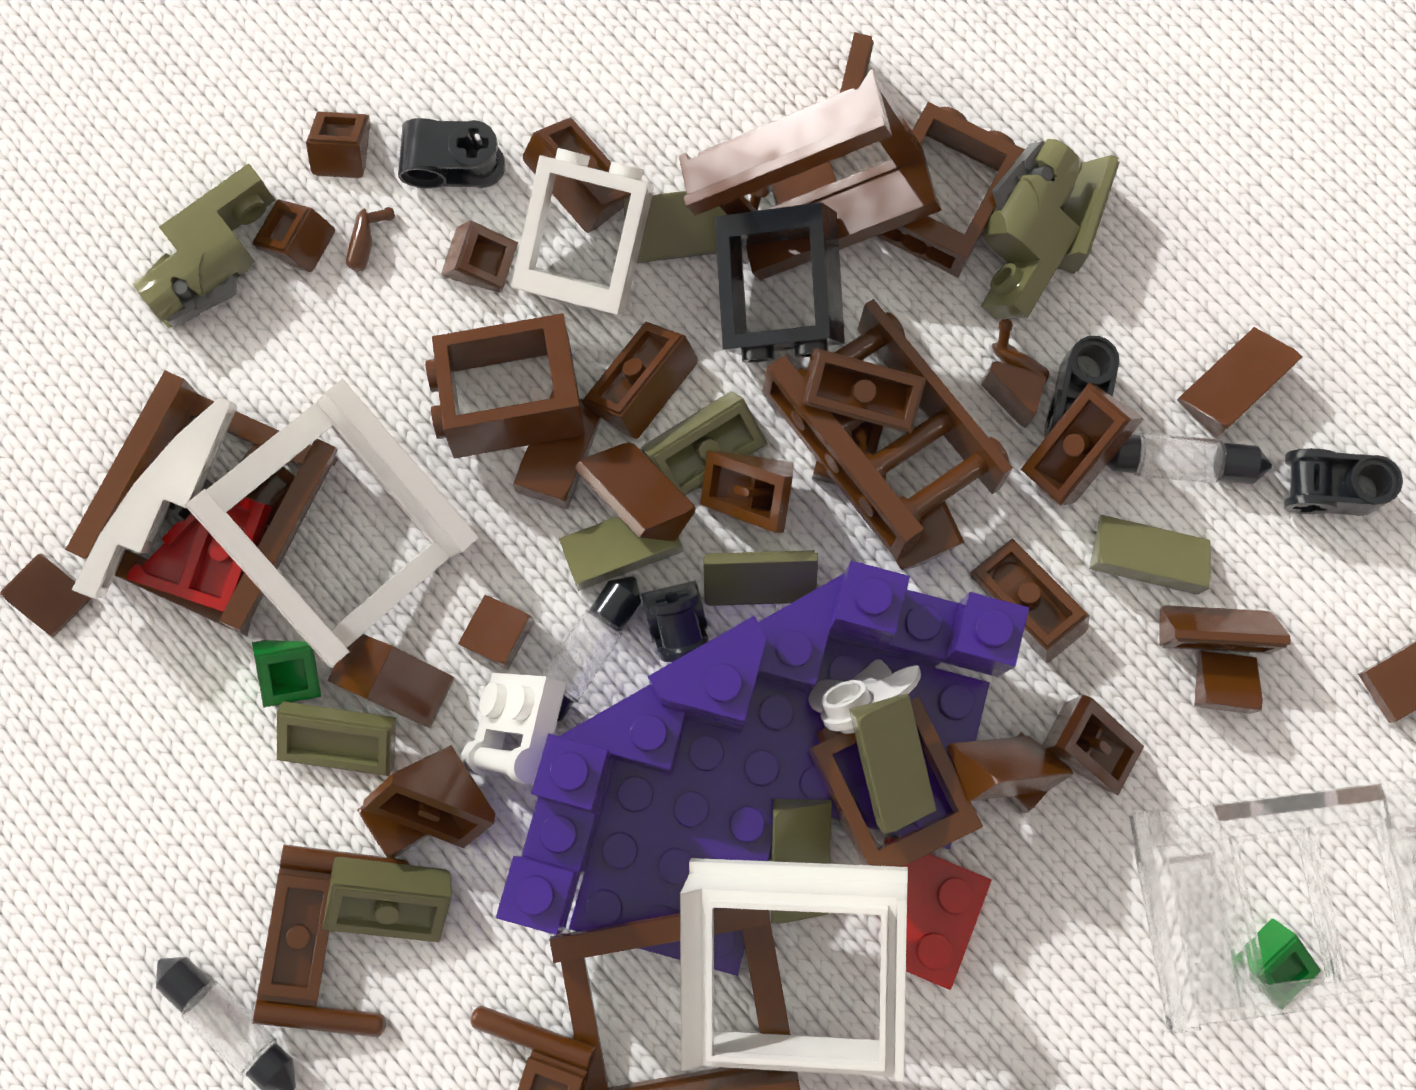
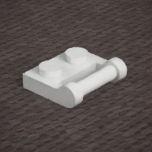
[461,673,566,784]

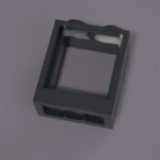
[715,202,845,363]

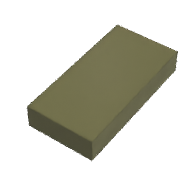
[277,701,396,776]

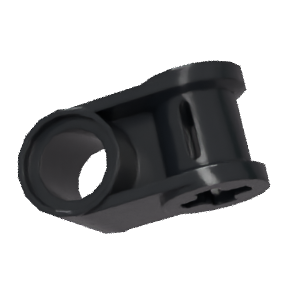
[398,118,506,189]
[1044,336,1119,437]
[1284,448,1403,516]
[641,580,709,662]

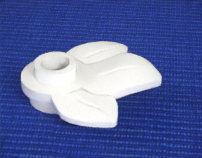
[809,659,921,734]

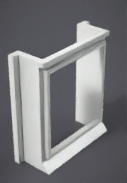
[185,378,479,668]
[680,858,908,1082]

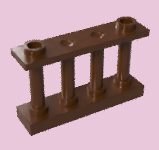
[762,299,1013,561]

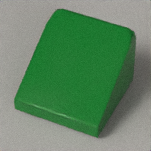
[252,640,321,708]
[1232,918,1321,1010]

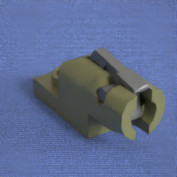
[981,139,1082,319]
[132,163,275,329]

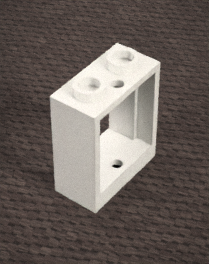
[511,148,655,315]

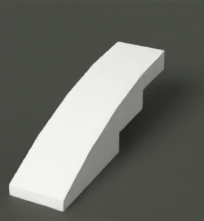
[72,397,237,599]

